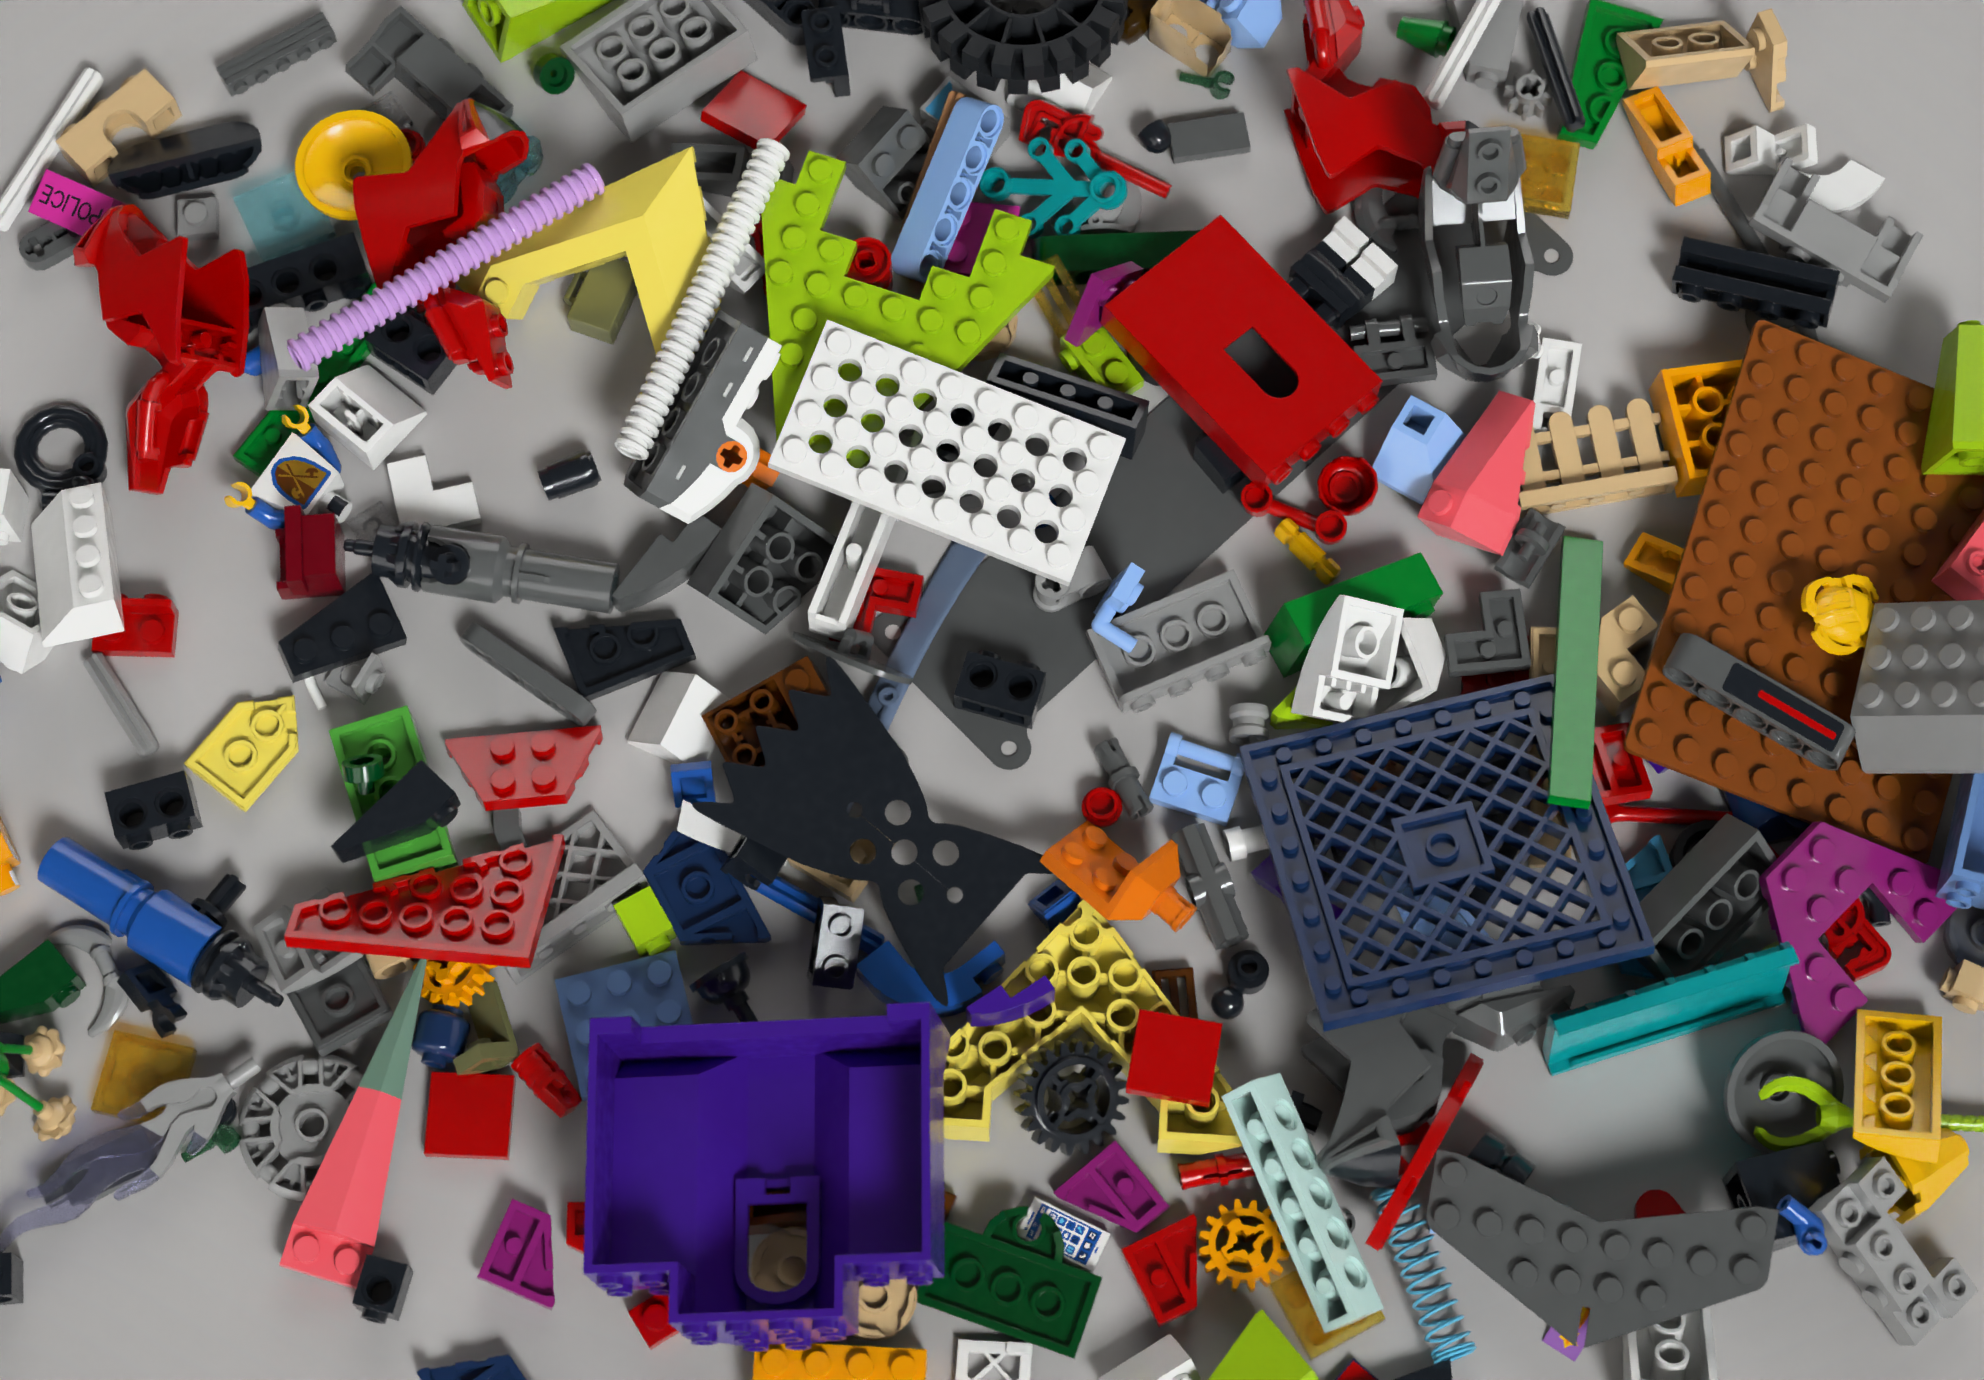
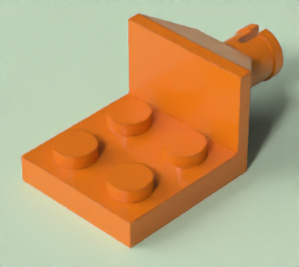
[1039,820,1197,933]

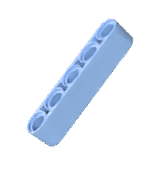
[891,96,1004,283]

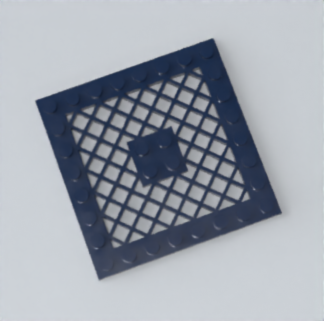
[1239,674,1655,1032]

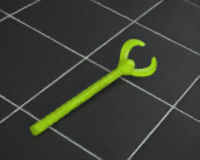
[1753,1076,1984,1152]

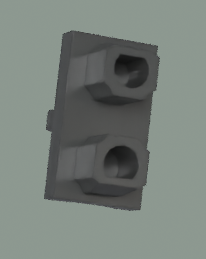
[1494,508,1566,589]

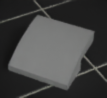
[252,887,364,994]

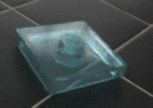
[233,171,337,262]

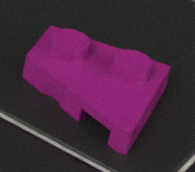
[1053,1140,1170,1234]
[477,1199,555,1311]

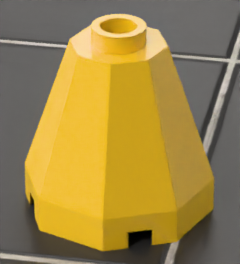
[1859,1128,1969,1224]

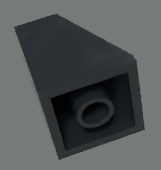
[1722,1140,1841,1252]

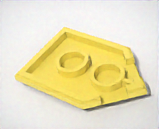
[184,695,299,813]

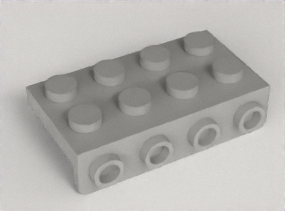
[1086,569,1272,713]

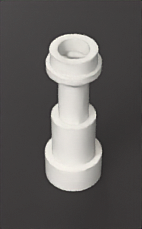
[1222,814,1315,862]

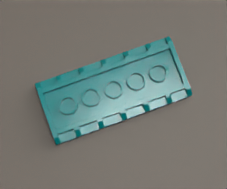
[1542,941,1799,1076]

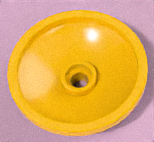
[295,110,412,220]

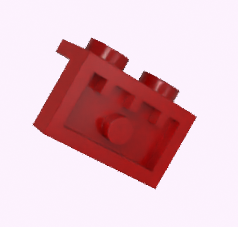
[91,593,179,658]

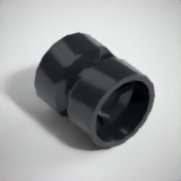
[1468,1131,1536,1184]

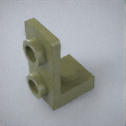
[453,981,520,1075]

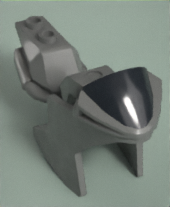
[1418,125,1538,383]
[1301,967,1575,1189]

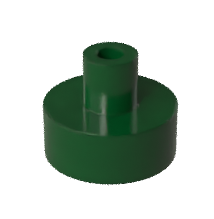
[533,53,575,95]
[341,754,385,795]

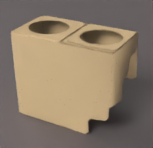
[1149,0,1232,80]

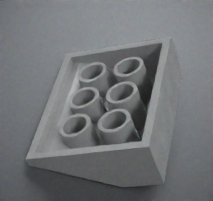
[559,0,757,143]

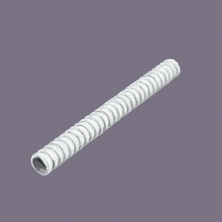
[614,138,790,460]

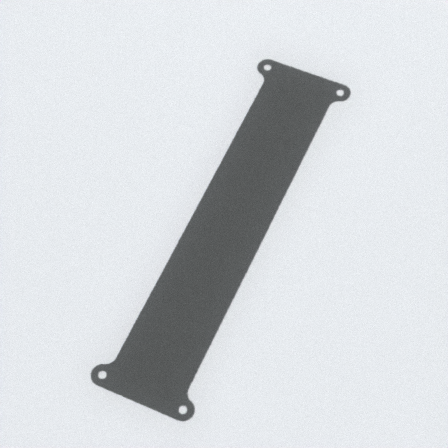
[871,193,1573,770]

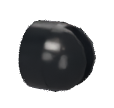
[1137,119,1171,154]

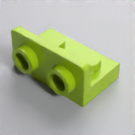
[1058,326,1144,395]

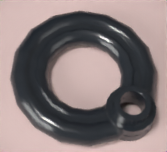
[14,405,108,492]

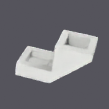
[1724,123,1818,175]

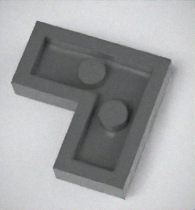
[1444,588,1531,677]

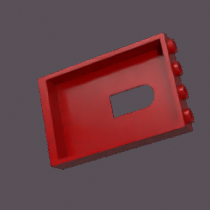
[1100,215,1383,491]

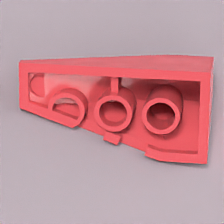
[1417,391,1536,556]

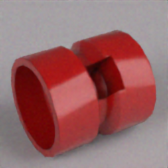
[847,237,893,291]

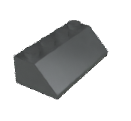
[1635,813,1777,982]

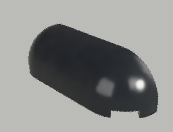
[108,122,262,199]

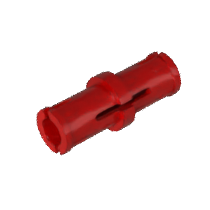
[1177,1152,1256,1191]

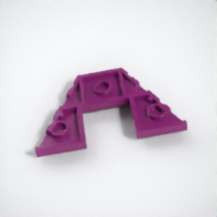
[1758,821,1957,1044]

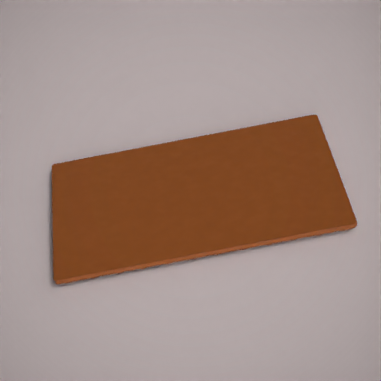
[1623,320,1984,864]

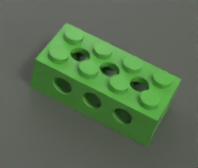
[329,705,459,883]

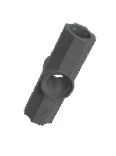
[1171,823,1249,950]

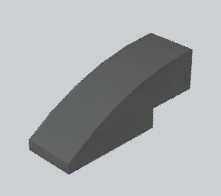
[669,143,794,197]
[612,515,722,613]

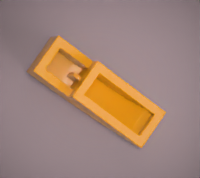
[1623,86,1711,207]

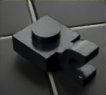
[117,962,188,1038]

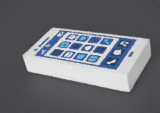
[1018,1197,1111,1273]

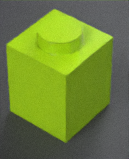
[613,885,676,957]

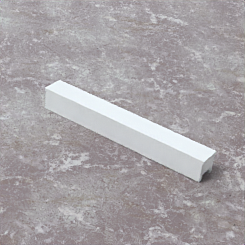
[807,399,936,641]

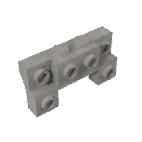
[1748,157,1923,303]
[1809,1156,1978,1346]

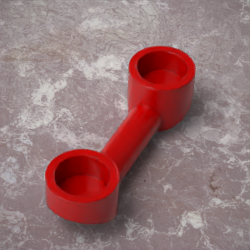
[1241,482,1347,545]

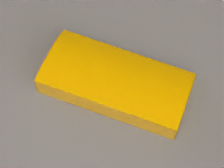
[1852,1009,1942,1163]

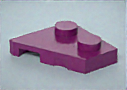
[1064,261,1143,347]

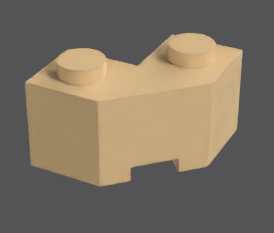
[1596,595,1658,717]

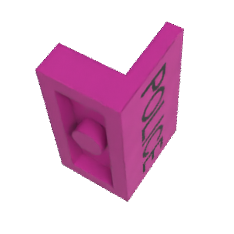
[28,169,128,236]

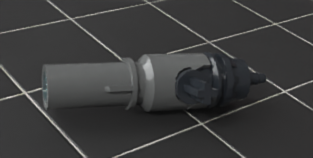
[343,521,620,614]

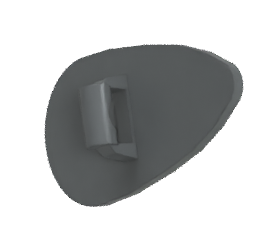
[792,628,913,685]

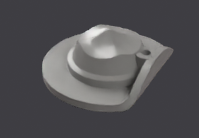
[1045,163,1142,235]

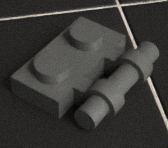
[1348,314,1438,386]

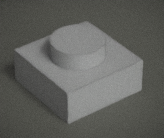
[177,197,219,241]

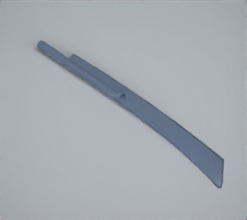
[846,525,1006,815]

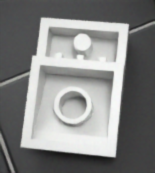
[1291,595,1404,723]

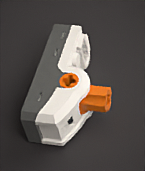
[623,309,782,524]

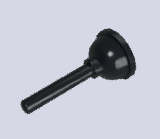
[689,952,758,1022]

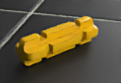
[1274,518,1341,585]

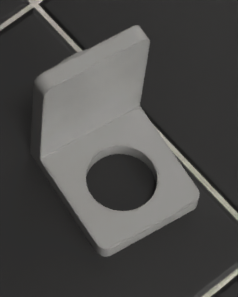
[326,652,386,705]

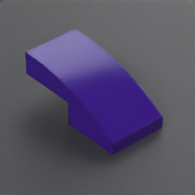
[966,975,1055,1027]

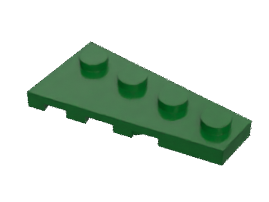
[1556,0,1664,150]

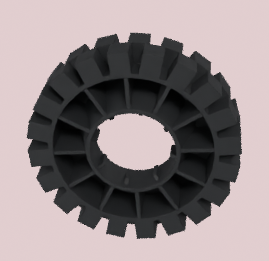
[919,0,1128,95]

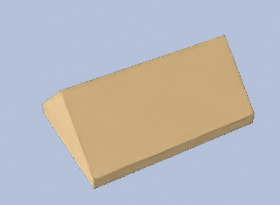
[1616,20,1755,90]

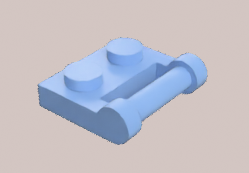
[1149,732,1245,827]

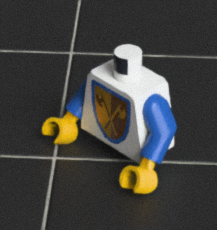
[224,405,353,529]

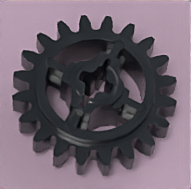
[1014,1038,1129,1156]

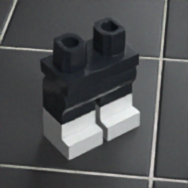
[1286,216,1398,330]

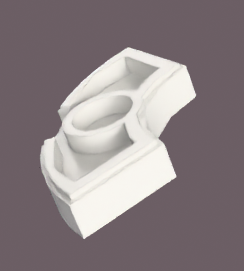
[1798,160,1885,213]

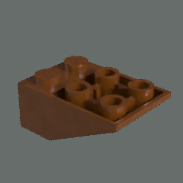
[702,656,831,767]

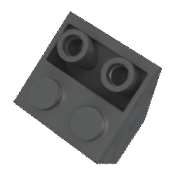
[835,106,931,220]

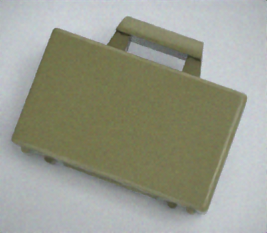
[563,259,637,344]

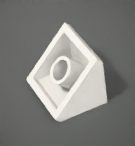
[1007,64,1112,128]
[627,671,730,764]

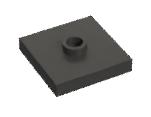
[287,957,393,1057]

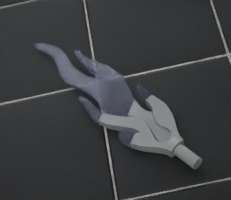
[0,1057,262,1253]

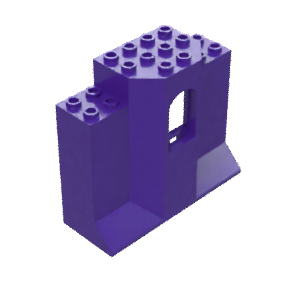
[583,1002,950,1352]

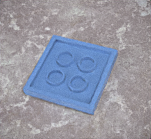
[555,950,693,1101]

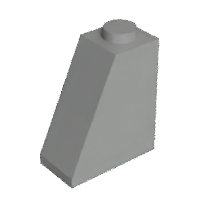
[1445,0,1524,90]
[258,304,319,410]

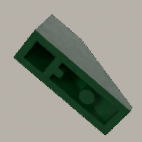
[0,939,87,1024]

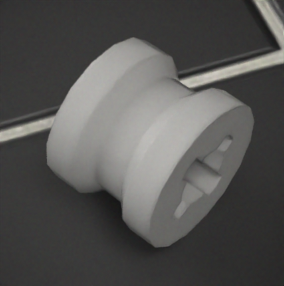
[1229,703,1269,746]

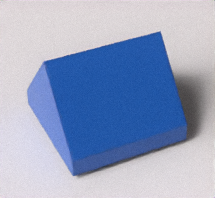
[1028,879,1081,933]

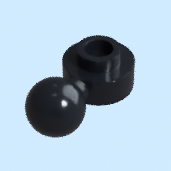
[1211,950,1269,1020]

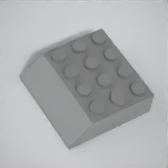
[1850,600,1984,774]

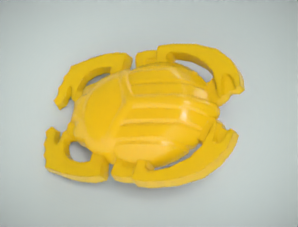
[1801,574,1879,655]

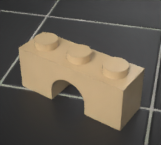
[56,68,182,188]

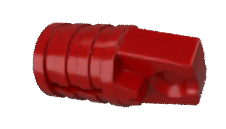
[511,1042,583,1118]

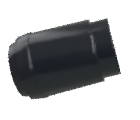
[537,450,601,501]

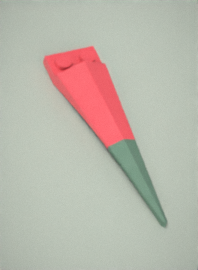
[279,959,427,1289]

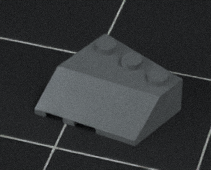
[687,483,837,635]

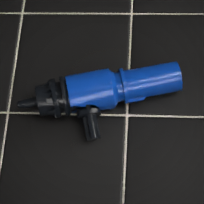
[37,837,284,1008]

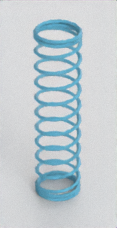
[1370,1179,1477,1364]

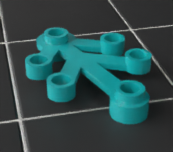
[979,137,1128,239]

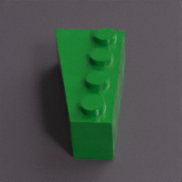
[1264,552,1443,678]

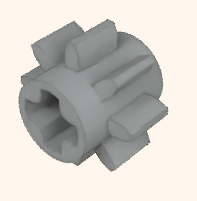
[1504,70,1553,121]

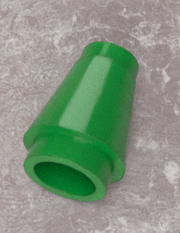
[1396,16,1457,58]

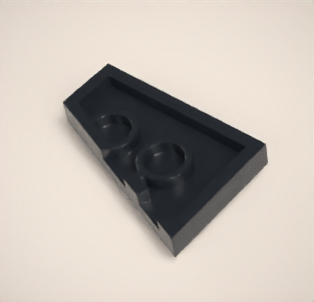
[277,573,407,683]
[553,619,696,701]

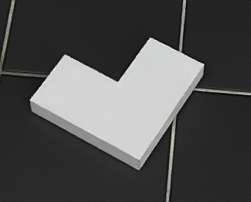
[387,455,482,530]

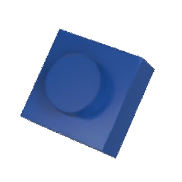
[671,760,716,808]

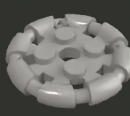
[239,1054,364,1202]

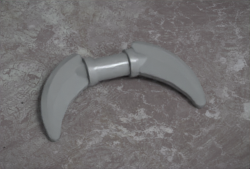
[44,925,130,1037]

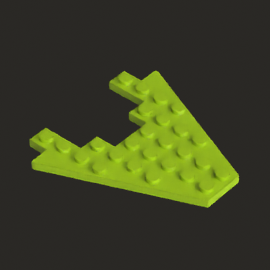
[761,150,1055,468]

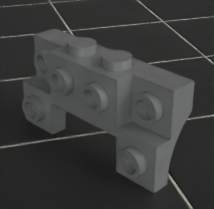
[345,6,514,121]

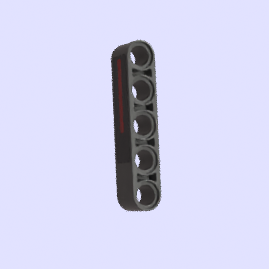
[1662,633,1856,770]

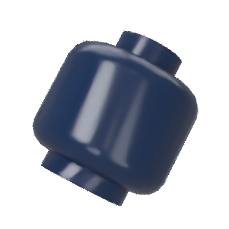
[411,1004,470,1069]

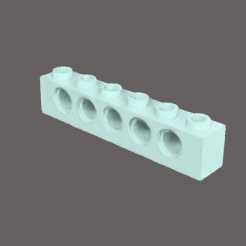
[1221,1073,1384,1333]

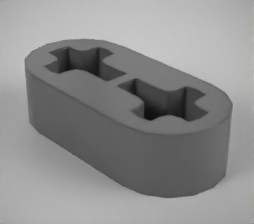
[19,221,82,271]

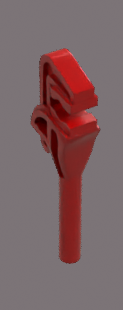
[1018,99,1172,199]
[1767,843,1892,982]

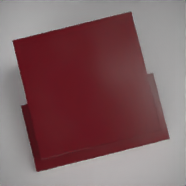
[275,505,346,600]

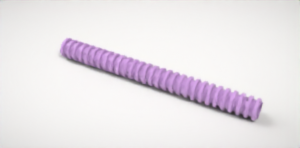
[287,162,605,372]

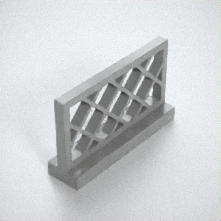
[504,810,649,985]

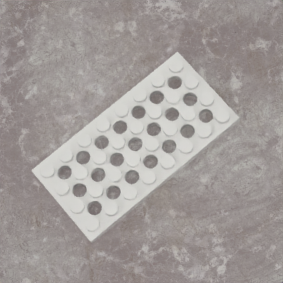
[768,320,1126,586]

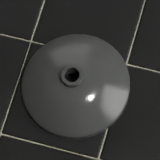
[1723,1029,1844,1153]

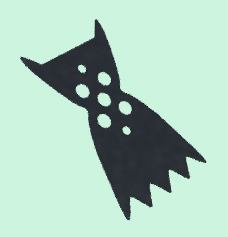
[692,656,1053,1007]

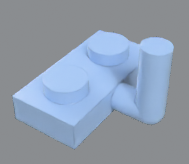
[1091,562,1145,653]

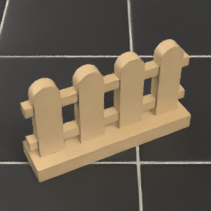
[1518,398,1678,518]

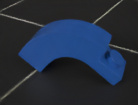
[856,940,1005,1018]

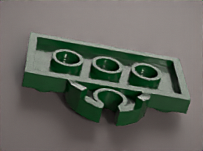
[914,1206,1103,1359]

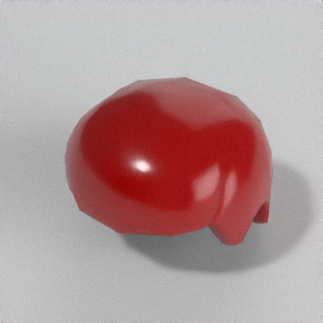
[1317,456,1378,516]

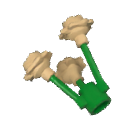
[0,1026,77,1141]

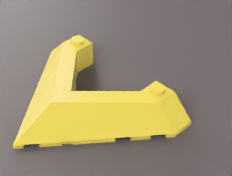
[456,146,722,394]
[944,900,1243,1155]

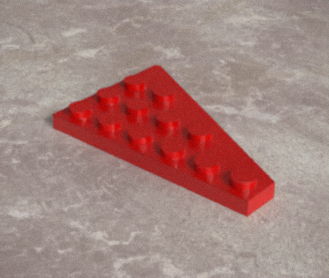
[284,834,565,969]

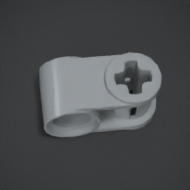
[1033,545,1112,612]

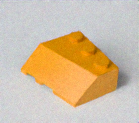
[1648,359,1743,498]

